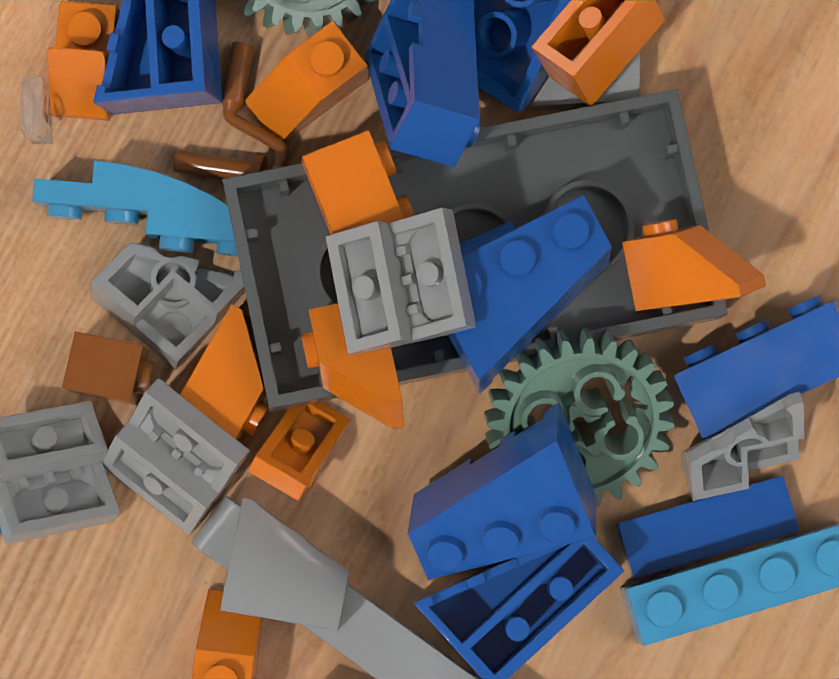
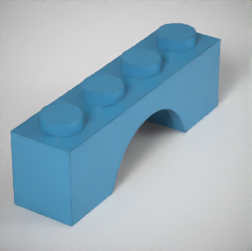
[620,522,839,646]

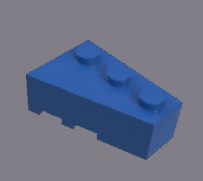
[93,0,222,115]
[364,0,480,167]
[448,195,612,394]
[673,295,839,439]
[407,403,597,580]
[414,538,625,679]

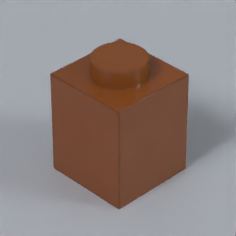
[62,331,155,406]

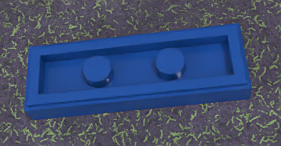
[616,476,800,579]

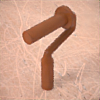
[173,42,289,180]

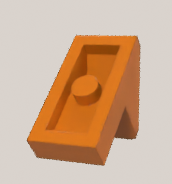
[47,1,119,121]
[248,402,351,501]

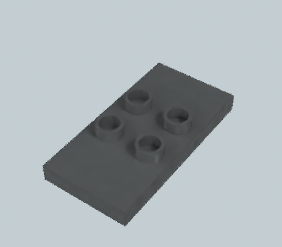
[222,89,728,412]

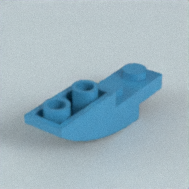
[32,160,238,257]

